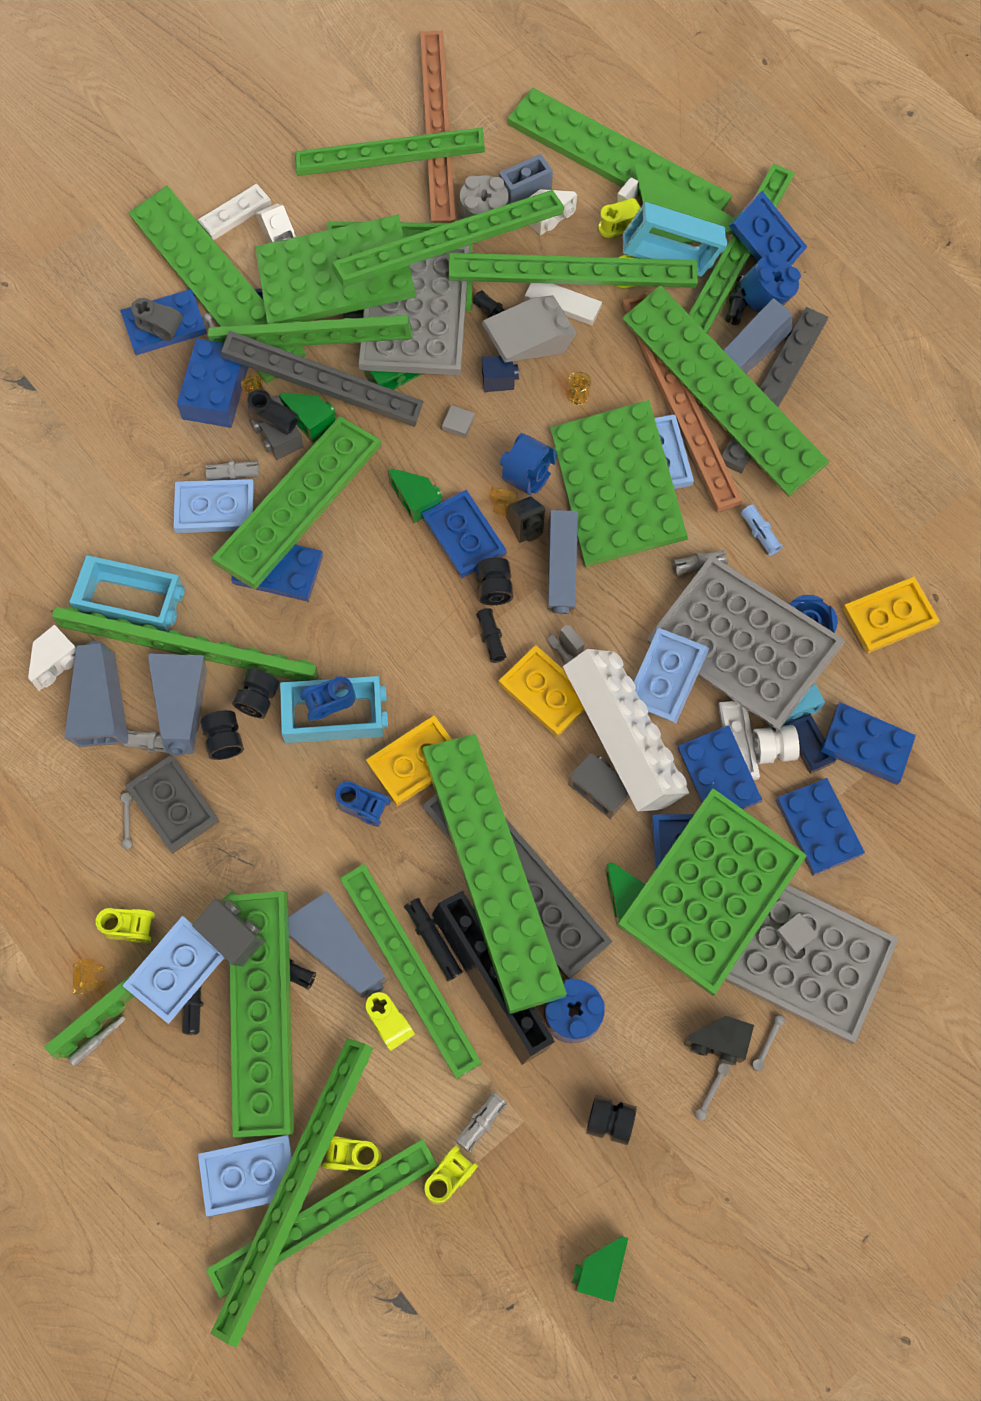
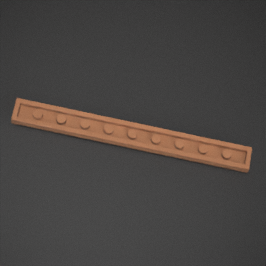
[420,30,455,223]
[622,294,742,513]

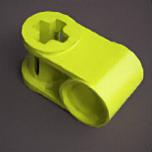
[598,198,641,238]
[96,908,155,943]
[366,992,415,1052]
[321,1137,382,1171]
[424,1145,479,1205]

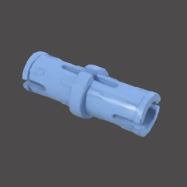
[740,504,783,556]

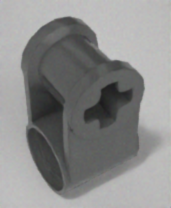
[131,298,183,341]

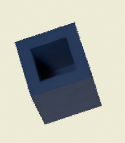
[482,355,519,392]

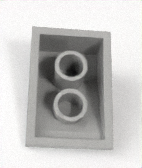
[482,295,577,362]

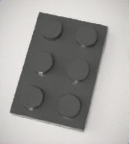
[125,754,220,854]

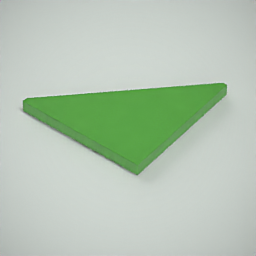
[634,163,735,245]

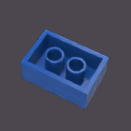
[177,339,249,428]

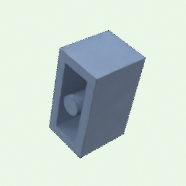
[499,154,553,204]

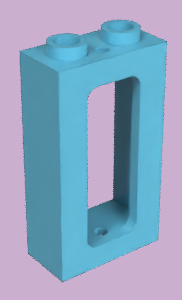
[623,202,727,277]
[69,555,185,632]
[280,676,388,743]

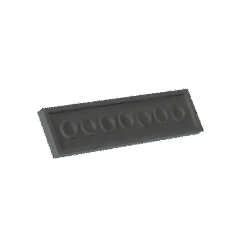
[422,795,613,979]

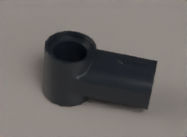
[247,389,299,435]

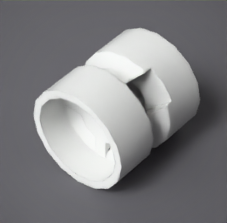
[752,725,800,765]

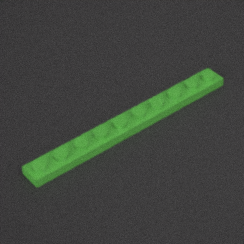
[689,164,795,334]
[332,190,564,287]
[449,253,698,288]
[52,607,319,681]
[210,1038,374,1348]

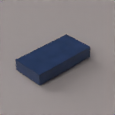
[785,713,836,774]

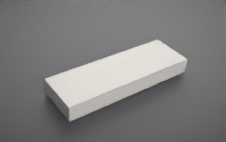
[198,184,271,240]
[524,283,602,326]
[718,701,760,780]

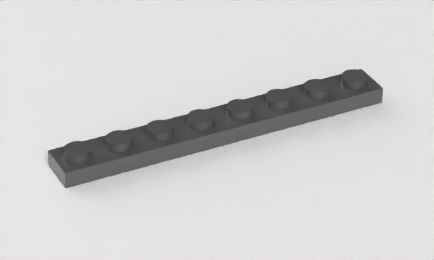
[722,307,828,474]
[221,331,424,427]

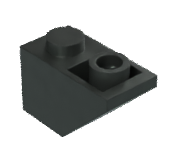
[506,496,545,543]
[684,1016,754,1065]

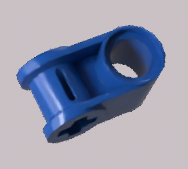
[300,676,356,721]
[335,781,391,827]

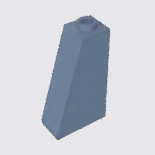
[723,298,792,374]
[548,510,578,614]
[64,641,128,747]
[148,653,207,756]
[288,891,386,998]

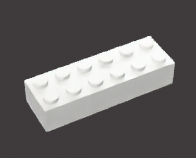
[563,649,689,811]

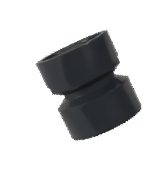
[476,557,514,606]
[232,668,280,719]
[200,710,244,760]
[586,1095,637,1145]

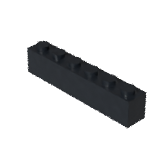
[432,891,555,1065]

